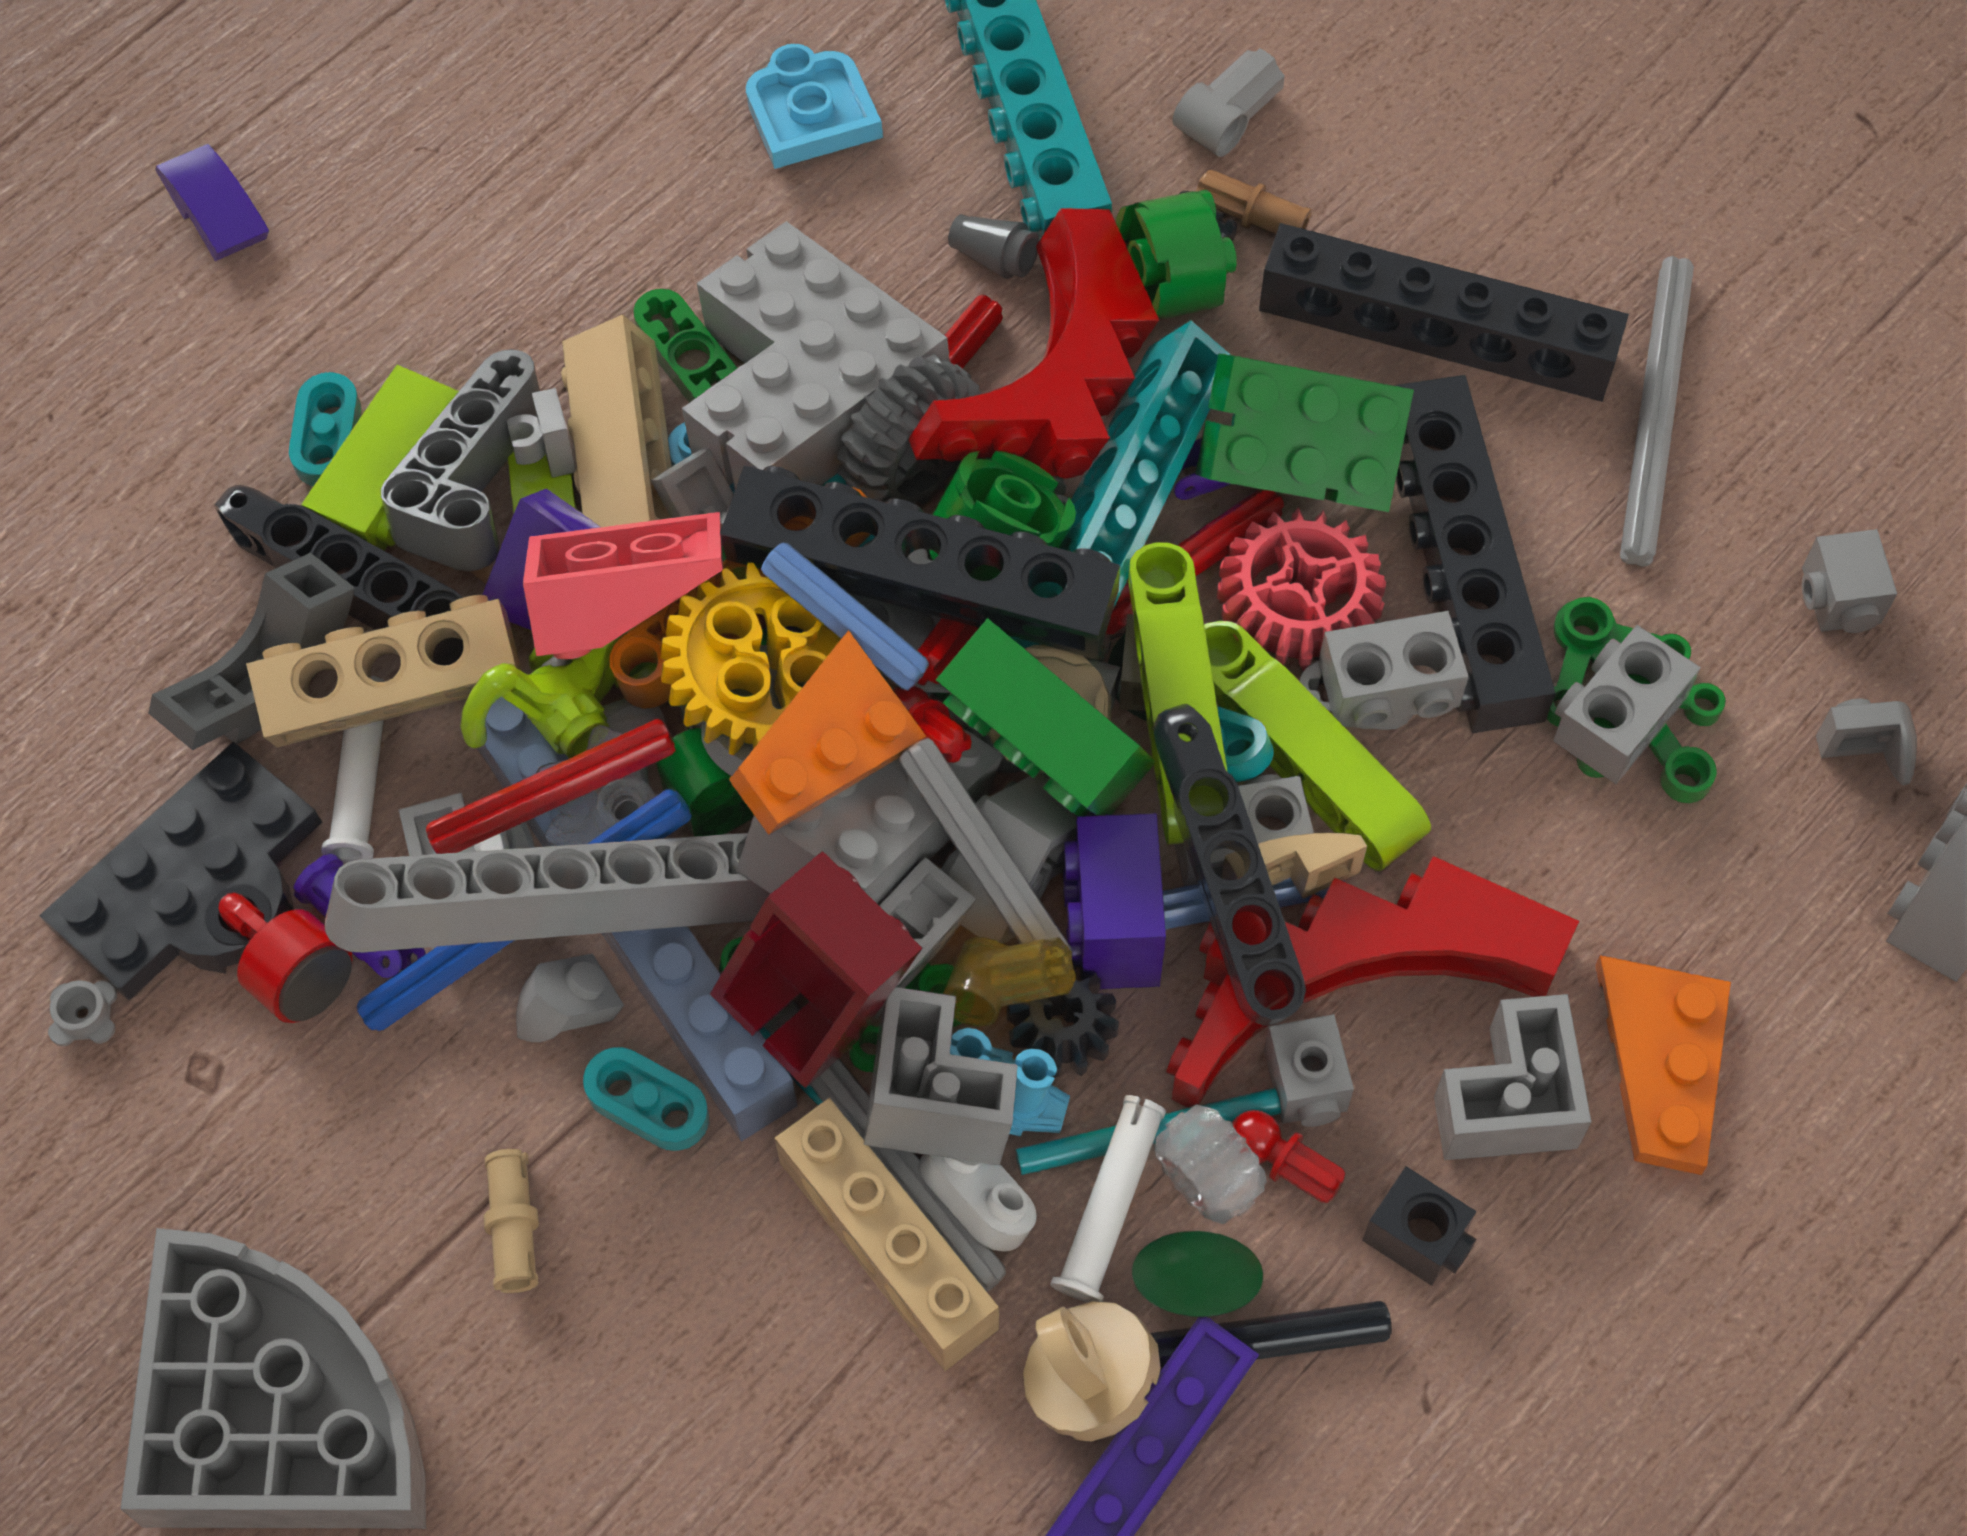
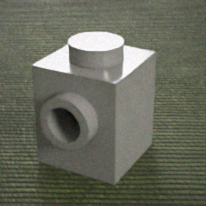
[1802,529,1897,633]
[1264,1014,1354,1127]

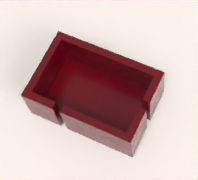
[710,851,922,1088]

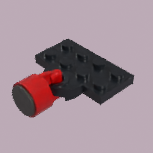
[39,741,353,1023]

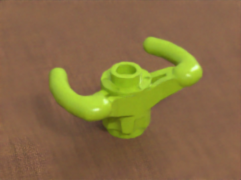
[460,634,624,758]

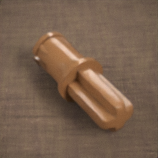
[1196,170,1312,234]

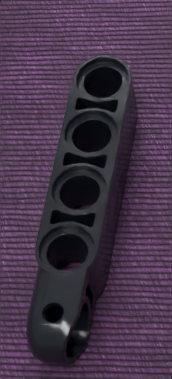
[214,485,464,666]
[1154,703,1306,1026]

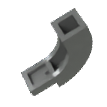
[148,553,355,750]

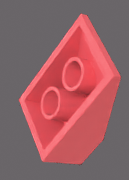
[523,512,723,659]

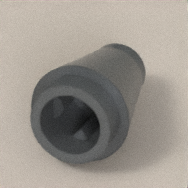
[948,214,1039,279]

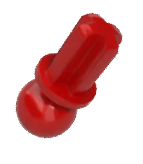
[892,686,972,763]
[1228,1110,1346,1203]

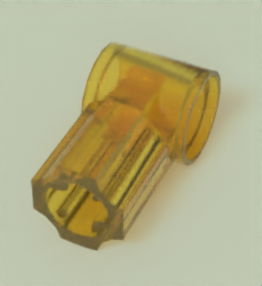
[942,937,1076,1027]

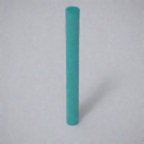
[1015,1088,1281,1176]

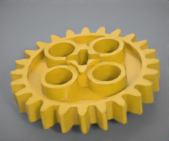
[660,563,841,756]

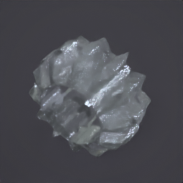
[1154,1104,1267,1224]

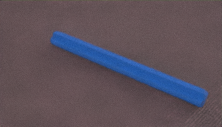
[357,789,692,1031]

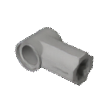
[1172,48,1285,157]

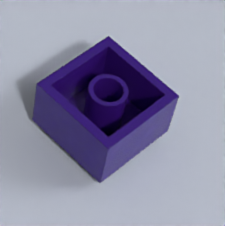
[1062,813,1166,989]

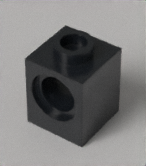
[1362,1166,1477,1286]

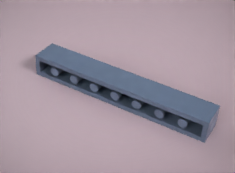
[477,697,797,1142]

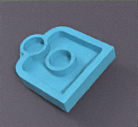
[746,44,883,169]

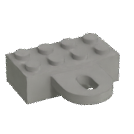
[701,679,1003,906]

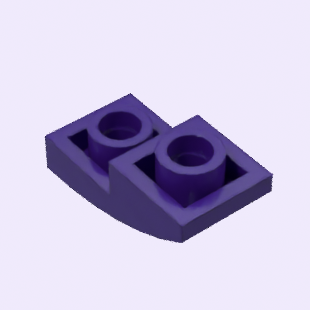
[155,144,269,261]

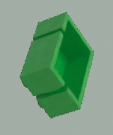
[1195,353,1414,512]
[936,618,1156,817]

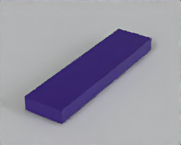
[1045,1317,1259,1536]

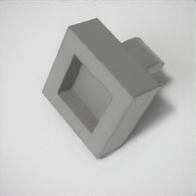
[506,388,575,478]

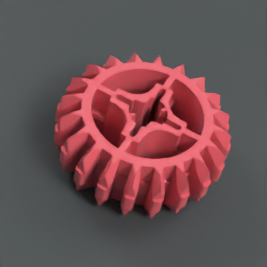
[1217,507,1386,671]

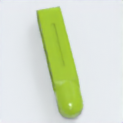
[1128,542,1227,845]
[1204,621,1431,871]

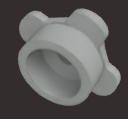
[48,980,117,1046]

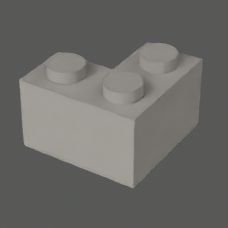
[941,773,1097,948]
[864,987,1018,1165]
[1434,994,1591,1160]

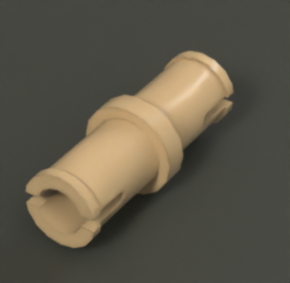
[483,1149,539,1293]

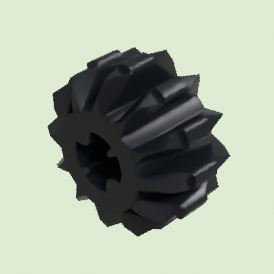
[1006,962,1119,1078]

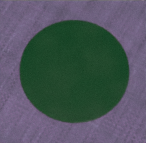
[1132,1231,1263,1317]

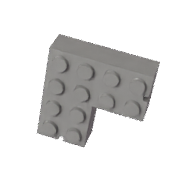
[682,221,950,489]

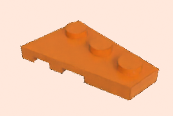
[729,630,926,835]
[1595,955,1731,1175]

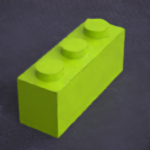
[301,365,459,551]

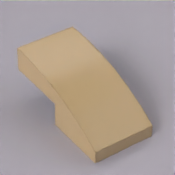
[1221,833,1367,899]

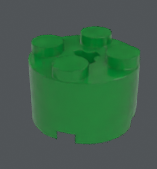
[1116,190,1237,320]
[930,451,1076,581]

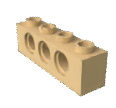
[246,595,522,748]
[775,1097,999,1371]

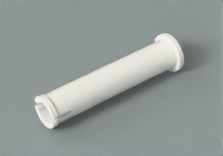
[321,676,384,864]
[1050,1095,1166,1303]

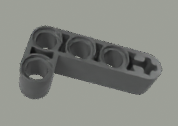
[381,349,540,571]

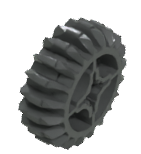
[837,354,982,504]

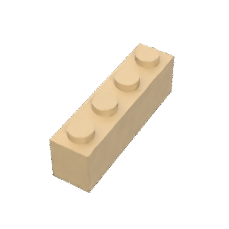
[562,315,672,527]

